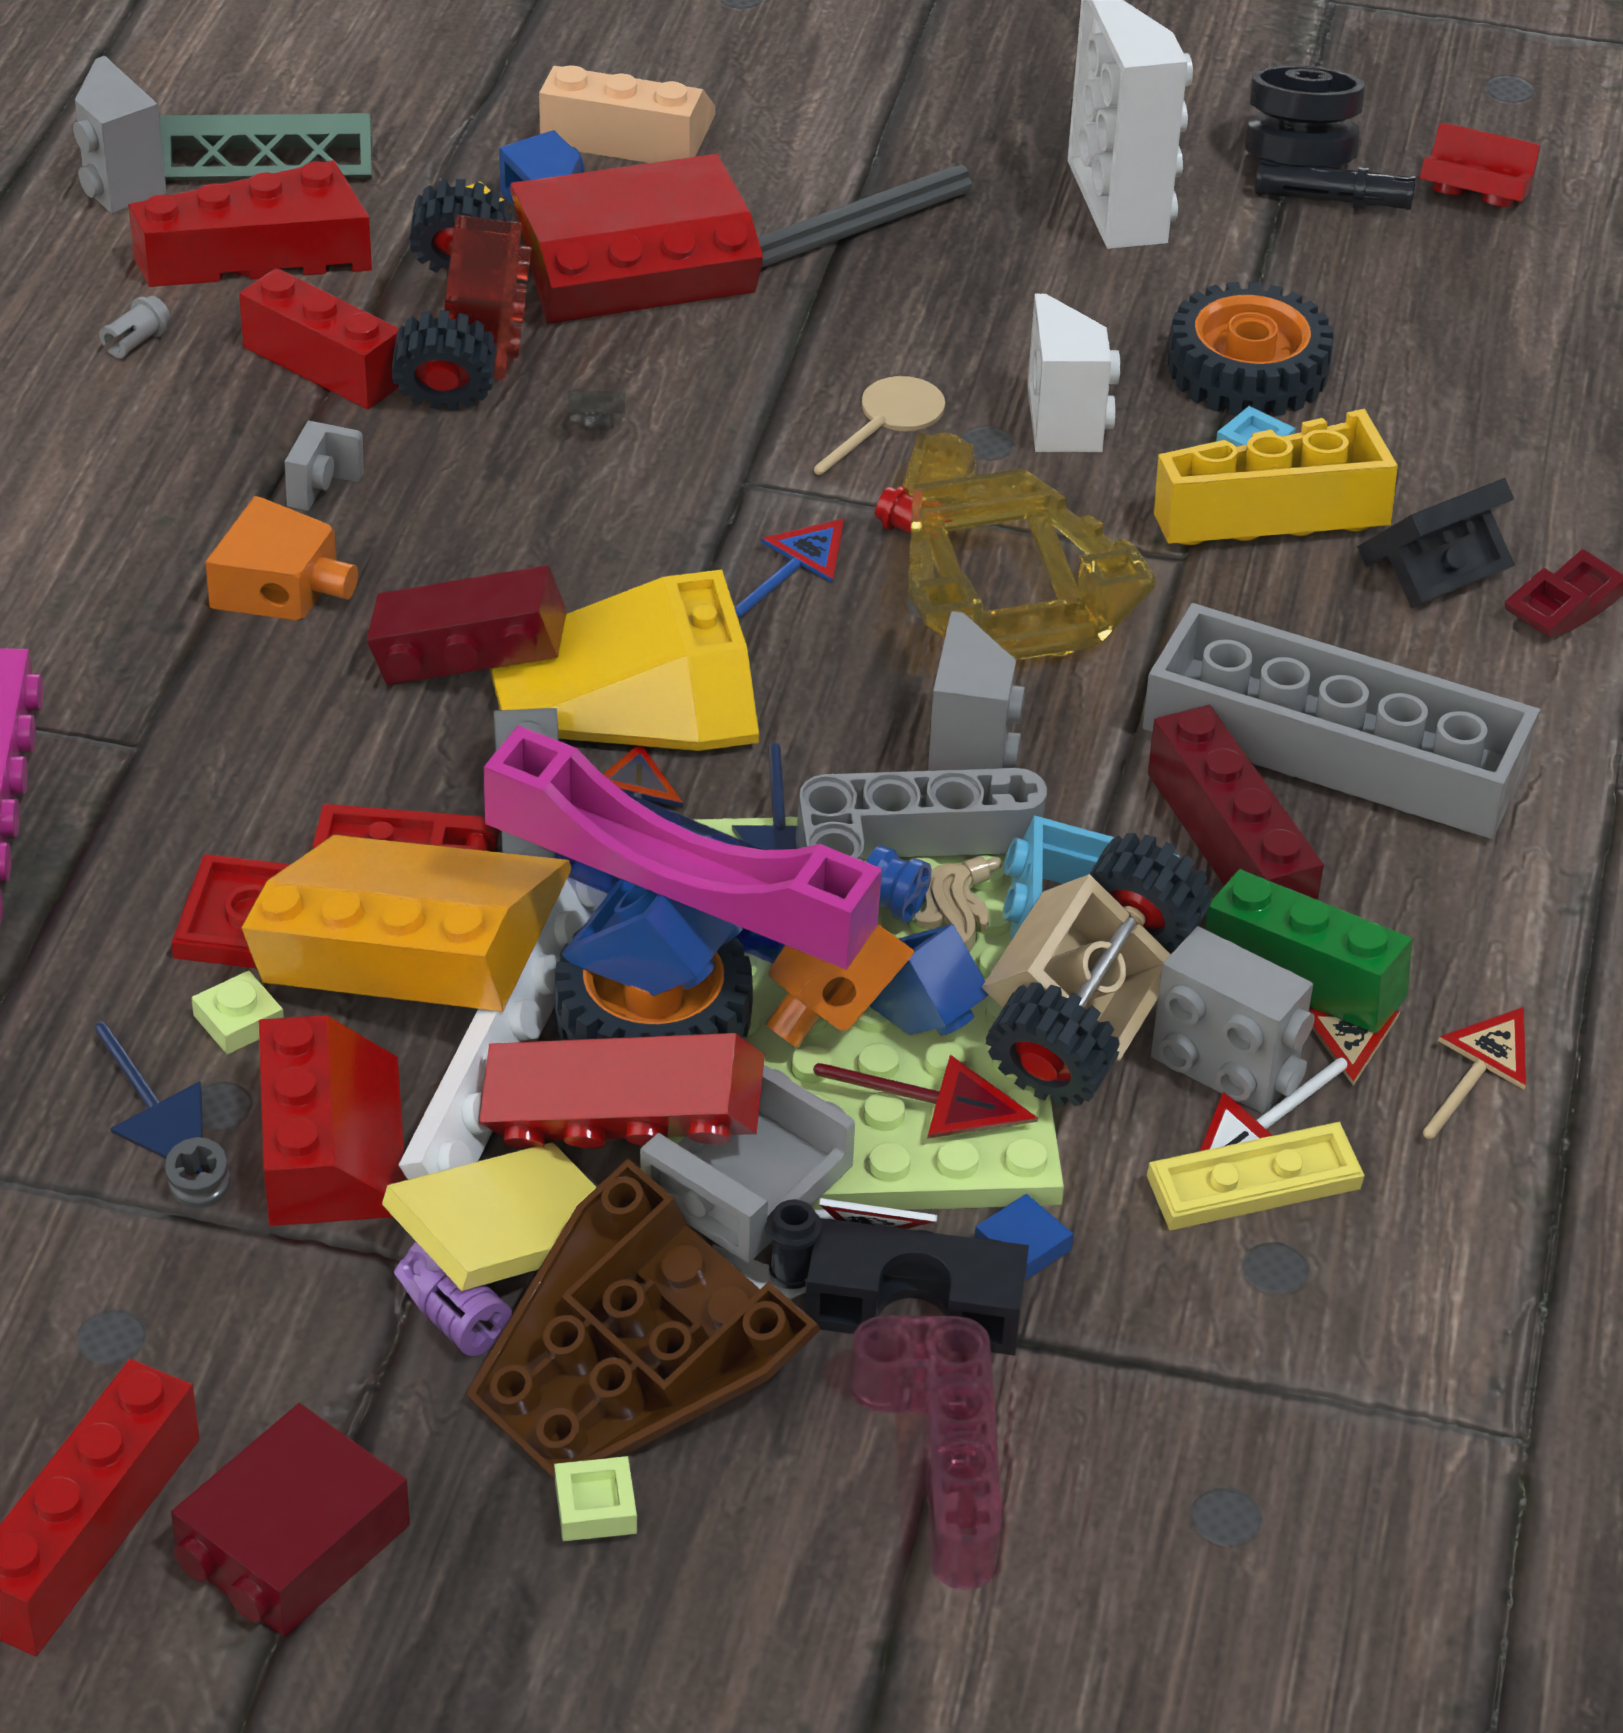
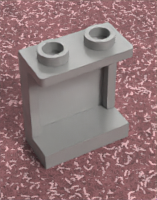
[640,1065,855,1264]

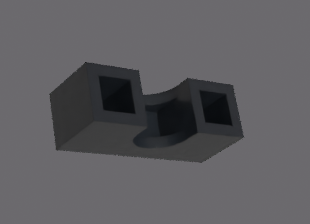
[805,1218,1029,1356]

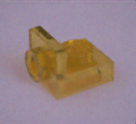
[902,433,976,515]

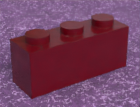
[366,565,567,685]

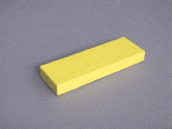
[1147,1122,1365,1231]

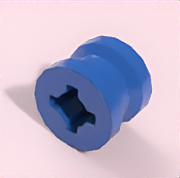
[866,845,932,923]

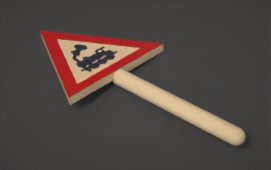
[1423,1007,1526,1140]
[1309,1009,1400,1086]

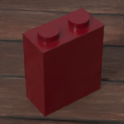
[171,1403,410,1637]

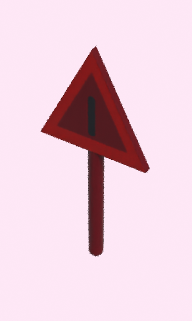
[813,1054,1038,1139]

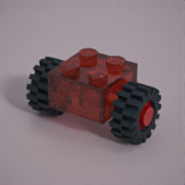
[391,179,531,410]

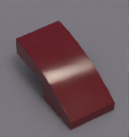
[1505,548,1623,638]

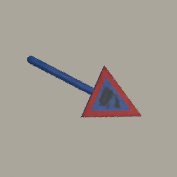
[734,518,844,618]

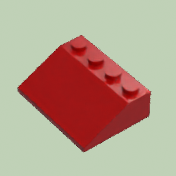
[510,154,763,324]

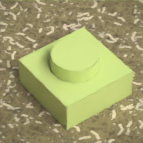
[192,970,284,1055]
[554,1456,637,1541]

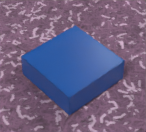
[974,1194,1074,1281]

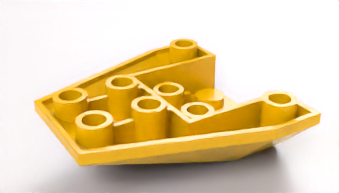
[490,570,759,751]

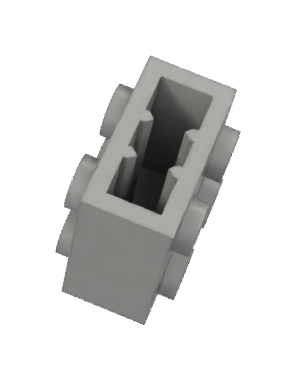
[1151,926,1315,1115]

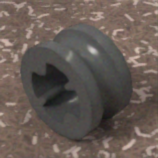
[165,1137,231,1208]

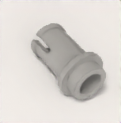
[99,296,170,359]

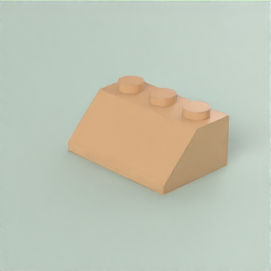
[539,66,715,163]

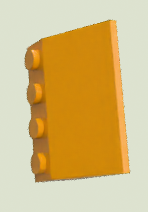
[242,835,572,1012]

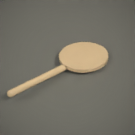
[814,376,945,475]

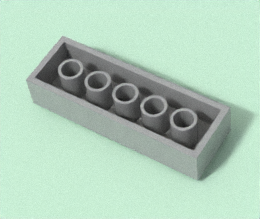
[1143,603,1540,839]

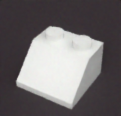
[1027,294,1120,452]

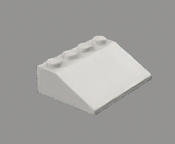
[1067,0,1193,249]

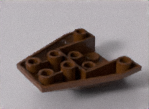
[466,1159,820,1481]

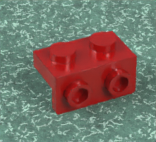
[1419,122,1541,207]

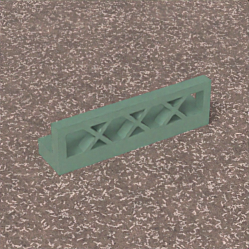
[160,113,373,181]

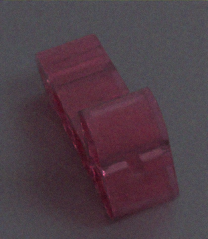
[850,1316,1002,1590]

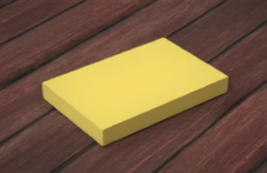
[382,1142,597,1291]

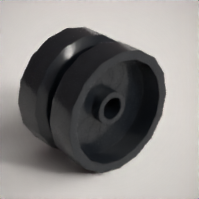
[1245,65,1365,167]

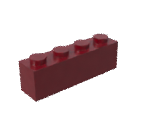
[1148,704,1324,900]

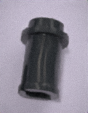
[765,1199,822,1289]

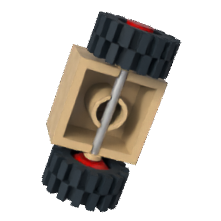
[982,833,1213,1106]

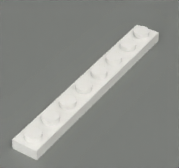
[398,853,618,1180]

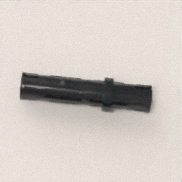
[1255,160,1416,210]

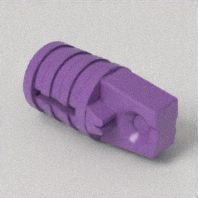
[394,1242,512,1356]

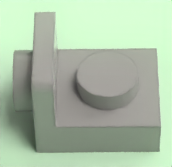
[285,420,364,511]

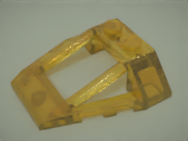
[908,468,1156,661]

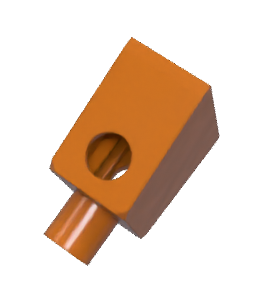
[205,496,358,621]
[765,924,915,1048]

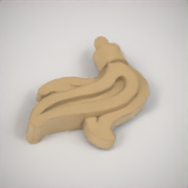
[915,856,1002,952]

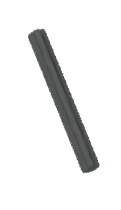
[758,165,972,268]

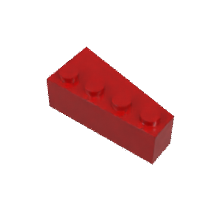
[128,160,372,287]

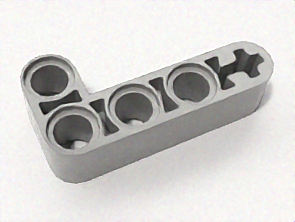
[796,768,1047,860]

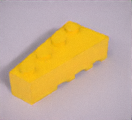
[1154,408,1398,545]

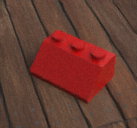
[239,268,399,410]
[259,1015,406,1226]

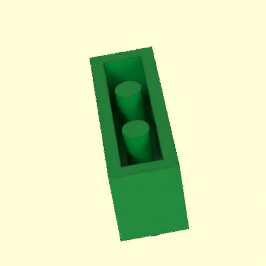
[1206,869,1412,1034]

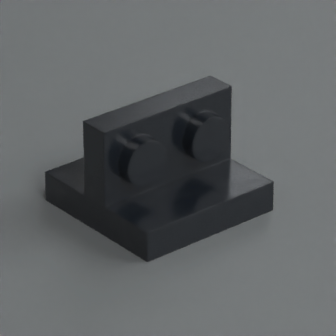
[1357,478,1515,608]

